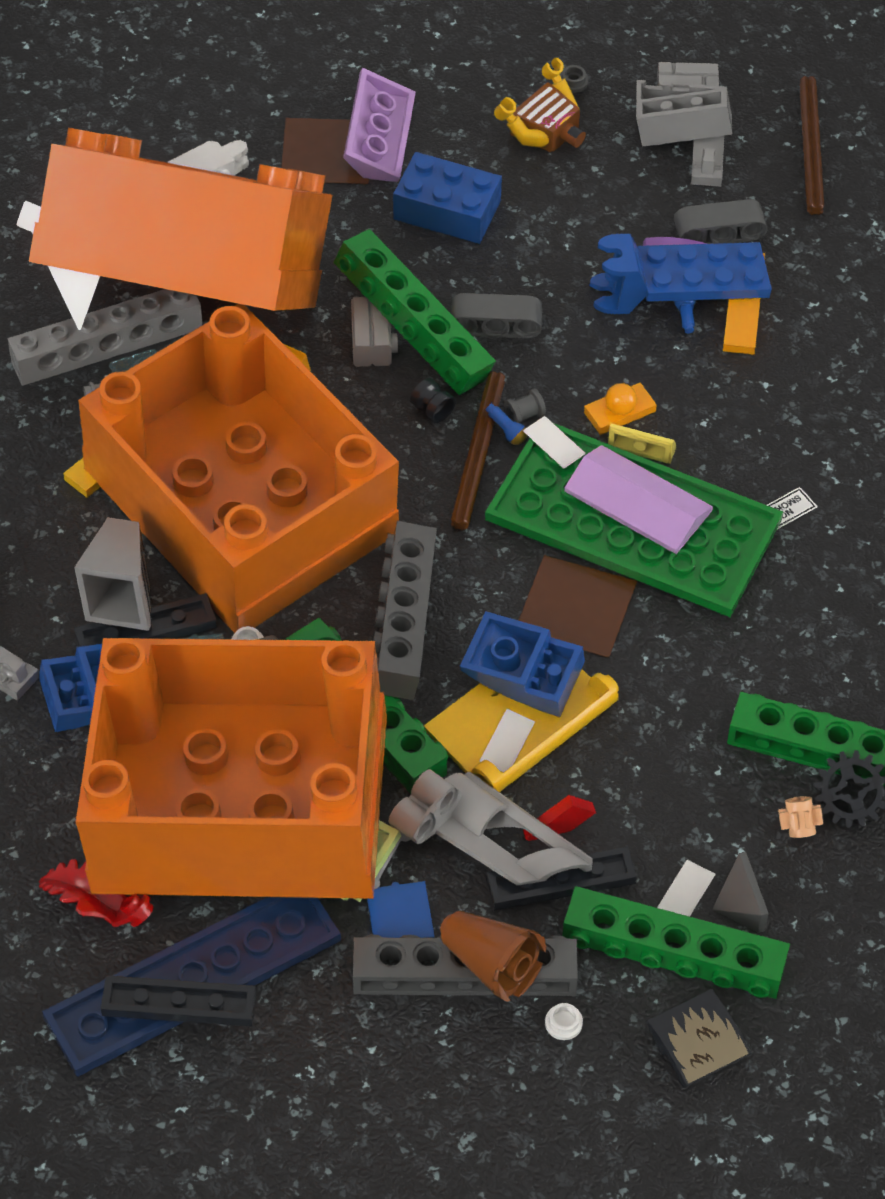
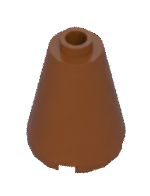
[440,911,546,1002]

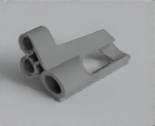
[388,769,593,885]

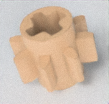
[778,796,823,838]

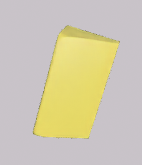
[608,423,676,464]

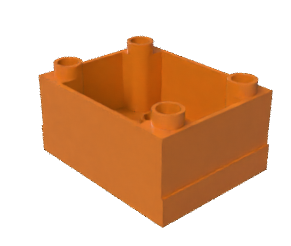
[29,127,333,311]
[78,304,399,634]
[76,638,387,899]

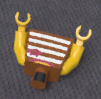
[494,57,586,152]

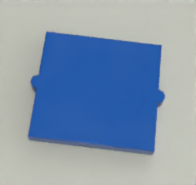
[367,881,435,938]

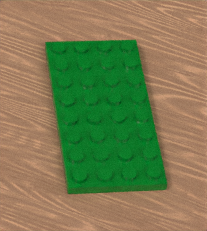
[485,422,783,618]

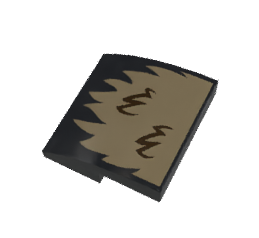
[646,989,752,1088]

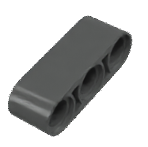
[673,199,768,244]
[450,293,542,338]

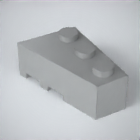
[636,80,732,147]

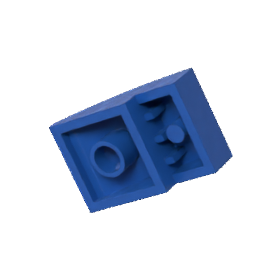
[459,611,585,717]
[39,638,144,732]

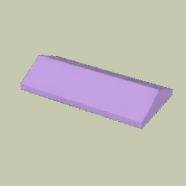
[343,68,416,182]
[564,445,713,554]

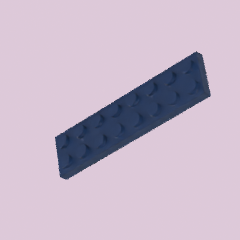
[42,897,341,1077]

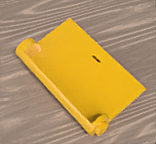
[424,669,619,792]

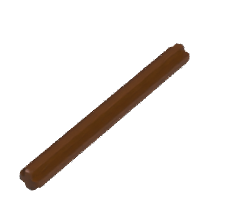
[799,76,824,215]
[451,371,505,530]

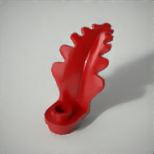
[39,859,154,928]

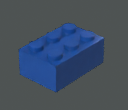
[393,152,502,244]

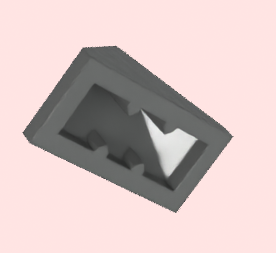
[712,852,769,933]

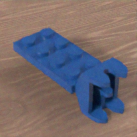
[589,234,772,314]

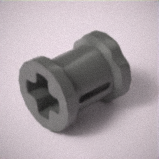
[504,388,546,423]

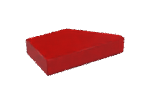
[523,795,596,841]

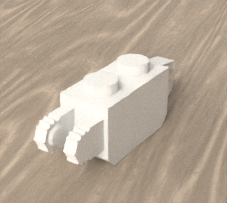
[168,140,249,176]

